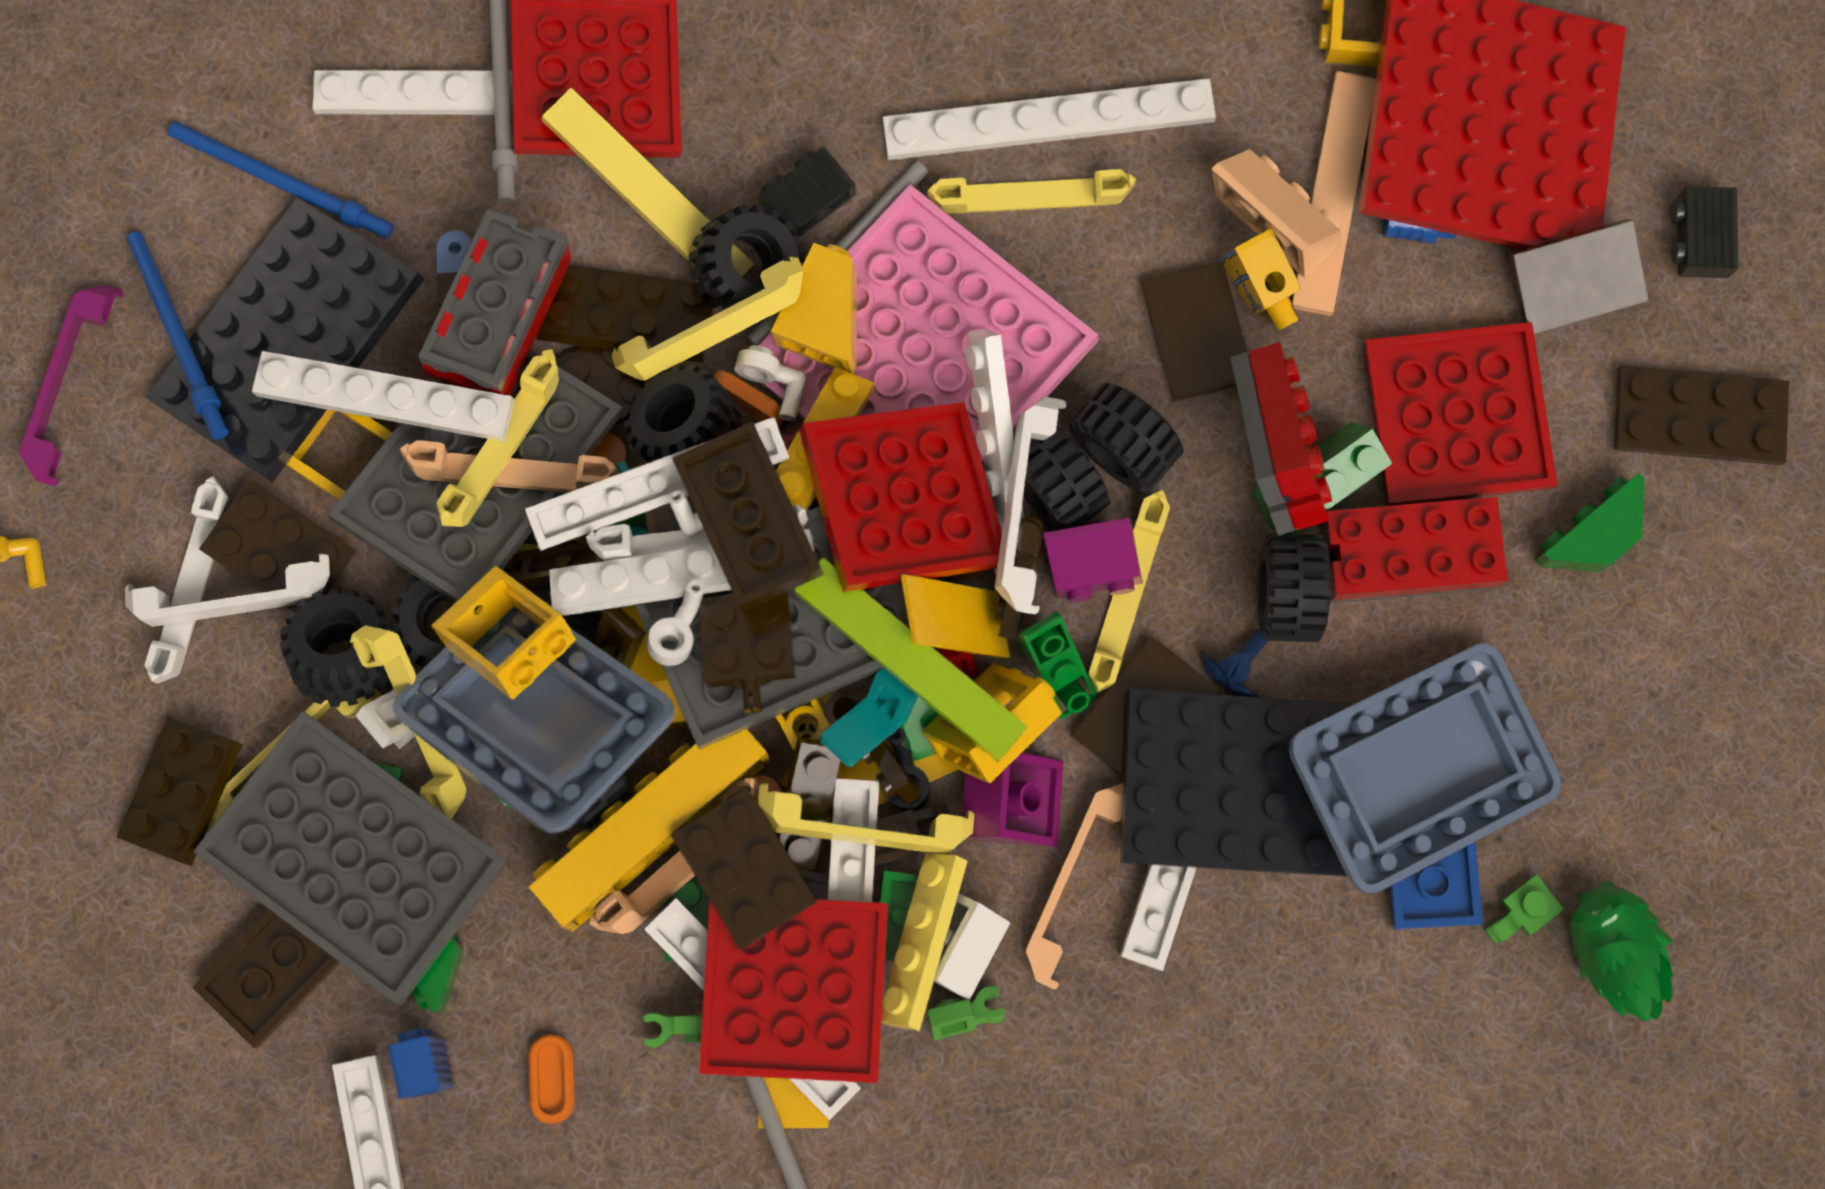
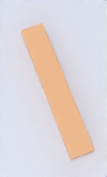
[1291,71,1376,316]

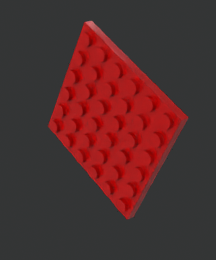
[1359,0,1626,249]

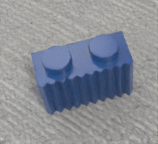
[387,1028,455,1099]

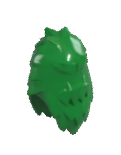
[1569,880,1674,1022]

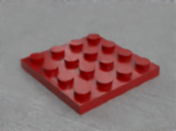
[510,0,682,158]
[1363,322,1558,506]
[799,402,1002,592]
[699,899,888,1083]

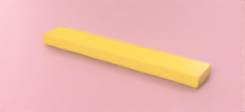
[541,88,754,277]

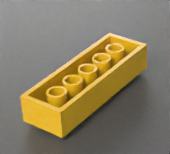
[529,729,771,932]

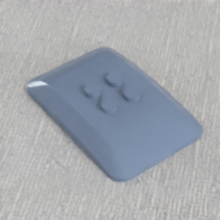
[393,606,675,833]
[1289,643,1561,894]

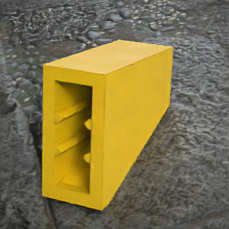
[771,243,857,374]

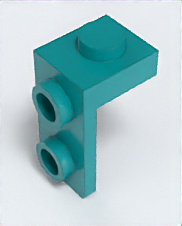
[820,668,918,767]

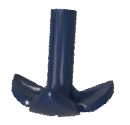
[1199,628,1268,697]

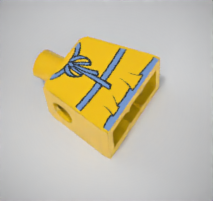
[1219,228,1301,331]

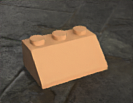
[1211,149,1341,279]

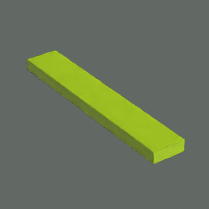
[794,557,1028,763]

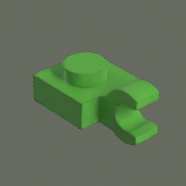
[1484,874,1564,944]
[927,986,1006,1041]
[644,1013,703,1047]

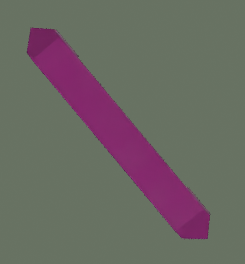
[19,285,123,486]

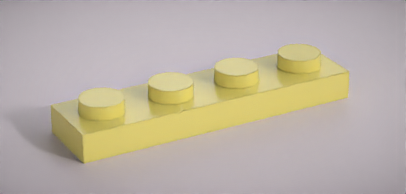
[881,853,968,1031]

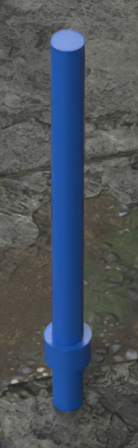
[168,121,394,239]
[126,231,228,440]

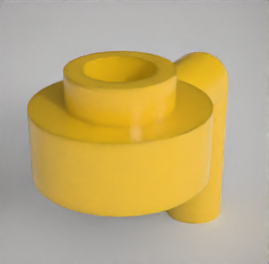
[0,536,46,589]

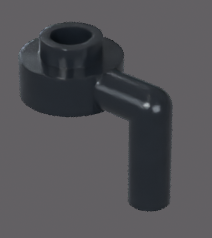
[887,728,931,811]

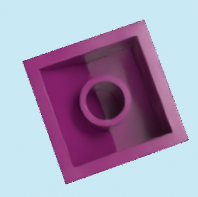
[1044,517,1143,603]
[962,753,1064,847]

